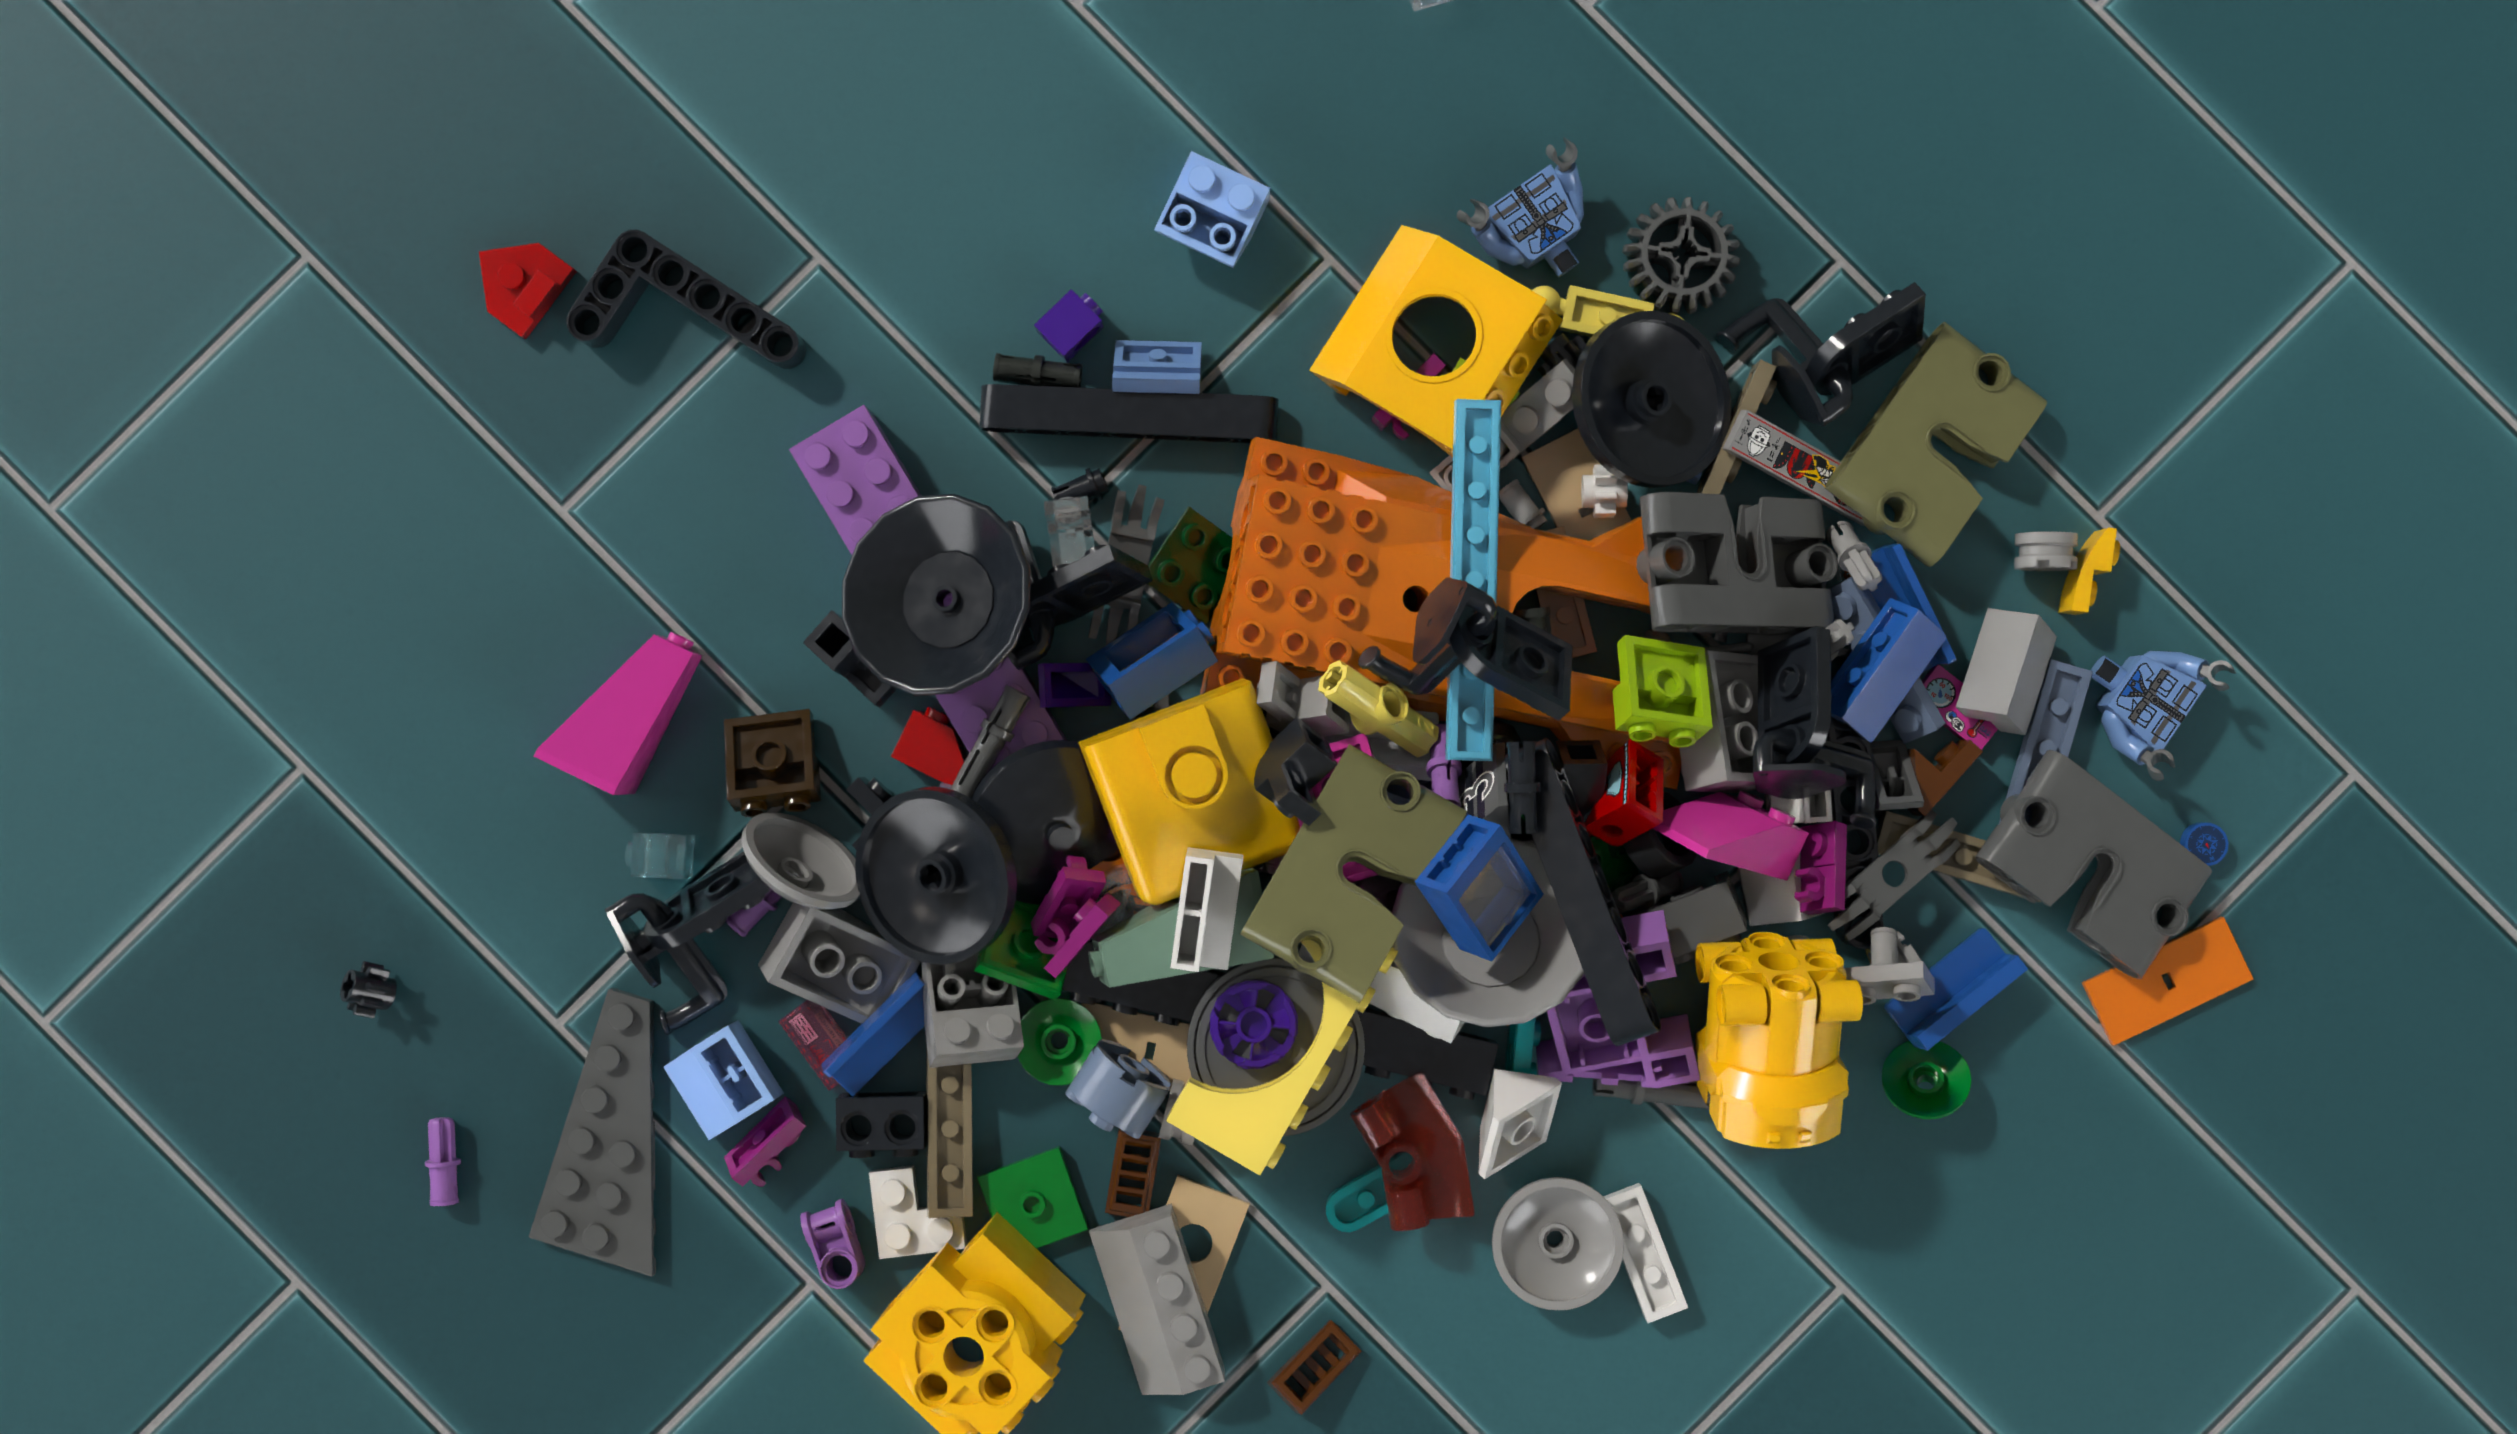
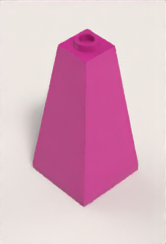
[533,631,703,795]

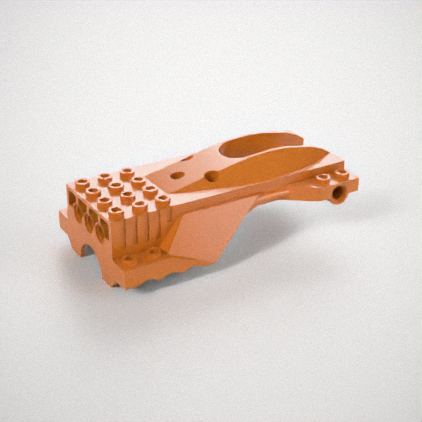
[1200,437,1682,789]

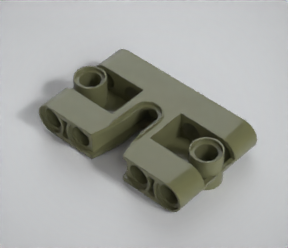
[1825,322,2047,567]
[1240,744,1467,1003]

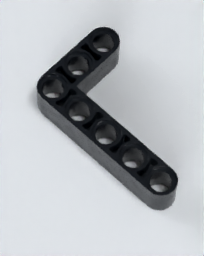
[567,229,806,369]

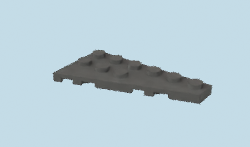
[529,988,656,1277]

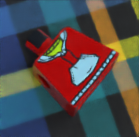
[1582,739,1664,846]

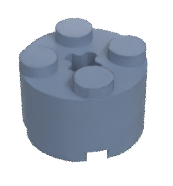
[1065,1039,1171,1139]

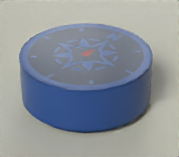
[2180,822,2228,866]

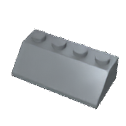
[1089,1203,1225,1395]

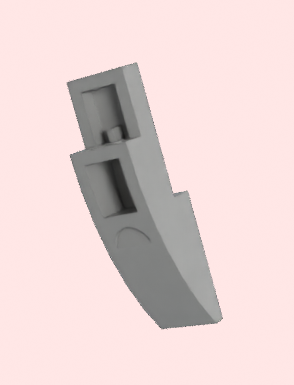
[1429,359,1575,492]

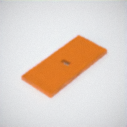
[2081,917,2254,1046]

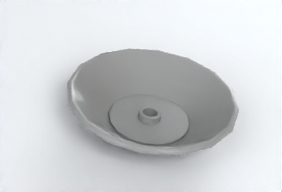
[1392,838,1585,1027]

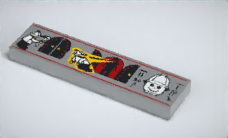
[1722,410,1865,526]

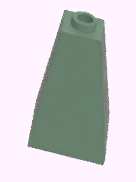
[1088,868,1274,988]

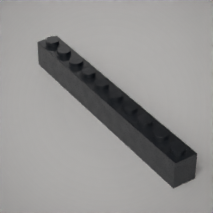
[1062,939,1499,1100]

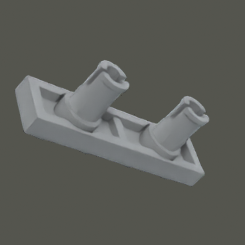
[1788,927,1935,1005]

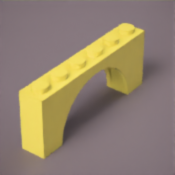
[1166,940,1398,1175]

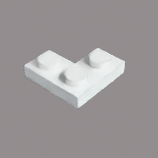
[869,1165,967,1259]

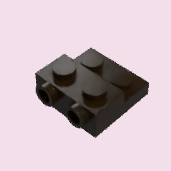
[724,709,821,818]

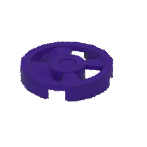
[1210,979,1298,1069]

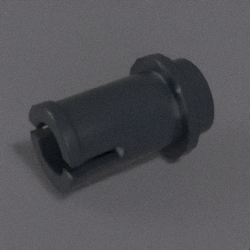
[1051,468,1110,513]

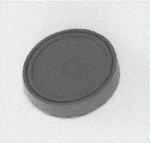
[1187,956,1365,1136]

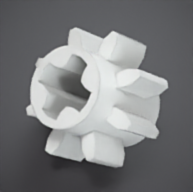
[1581,464,1628,518]

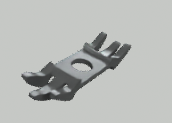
[1088,484,1165,645]
[1828,809,1960,941]

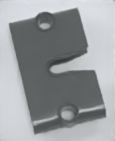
[1636,492,1838,635]
[1975,750,2212,979]

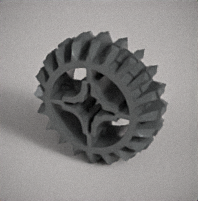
[1622,197,1740,314]

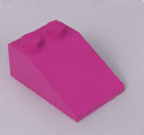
[1653,791,1809,881]

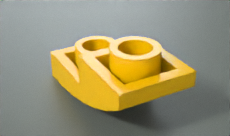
[2058,527,2120,615]

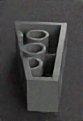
[1620,871,1747,964]

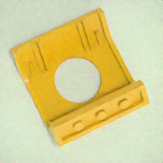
[1309,225,1563,458]

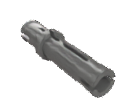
[950,684,1031,799]
[1592,1078,1710,1110]

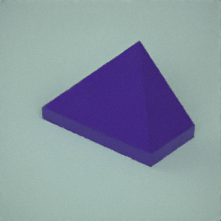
[1038,663,1111,708]

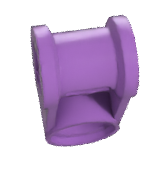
[800,1199,865,1289]

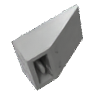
[922,953,1024,1068]

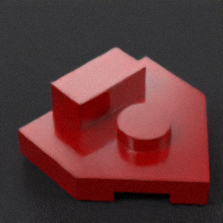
[479,243,577,339]

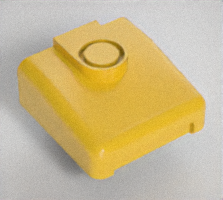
[1078,678,1300,905]

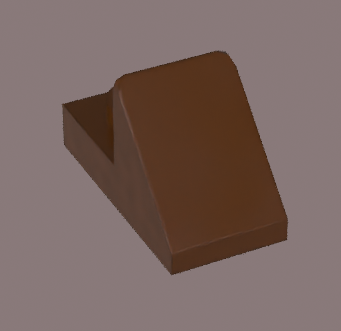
[1907,740,1983,816]

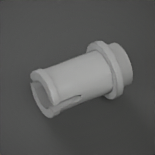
[1499,479,1548,529]

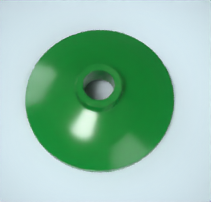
[1017,998,1102,1085]
[1882,1041,1971,1119]

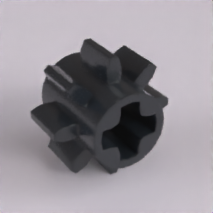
[1538,333,1586,376]
[340,961,397,1019]

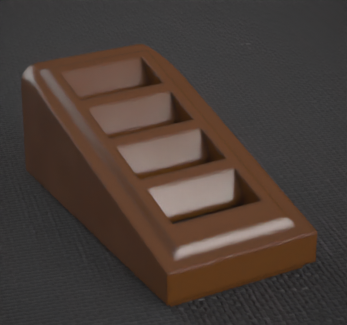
[1105,1128,1161,1217]
[1267,1320,1362,1415]

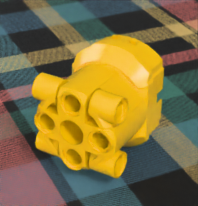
[1695,932,1863,1149]

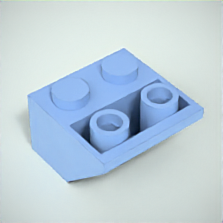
[1154,151,1270,268]
[664,1020,784,1140]

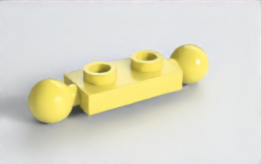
[1532,285,1684,337]

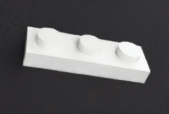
[1603,1183,1688,1323]

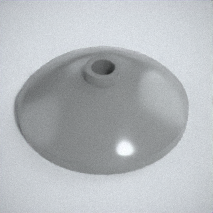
[742,812,860,910]
[1492,1177,1624,1310]

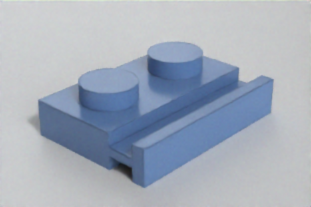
[1112,340,1202,394]

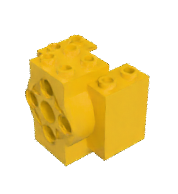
[863,1212,1086,1434]

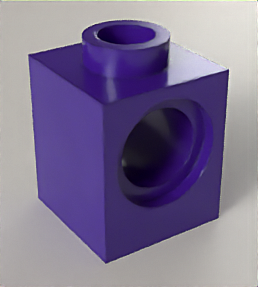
[1034,289,1104,363]

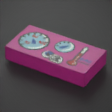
[1922,664,1998,750]

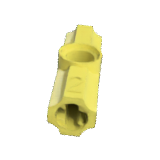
[1318,660,1439,758]

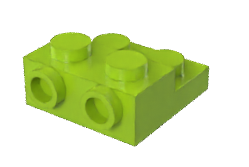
[1612,635,1713,747]

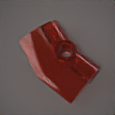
[1350,1072,1474,1231]

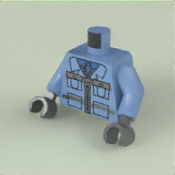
[1457,137,1584,278]
[2090,651,2236,781]

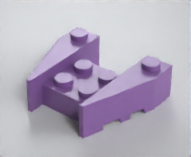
[1536,910,1700,1088]

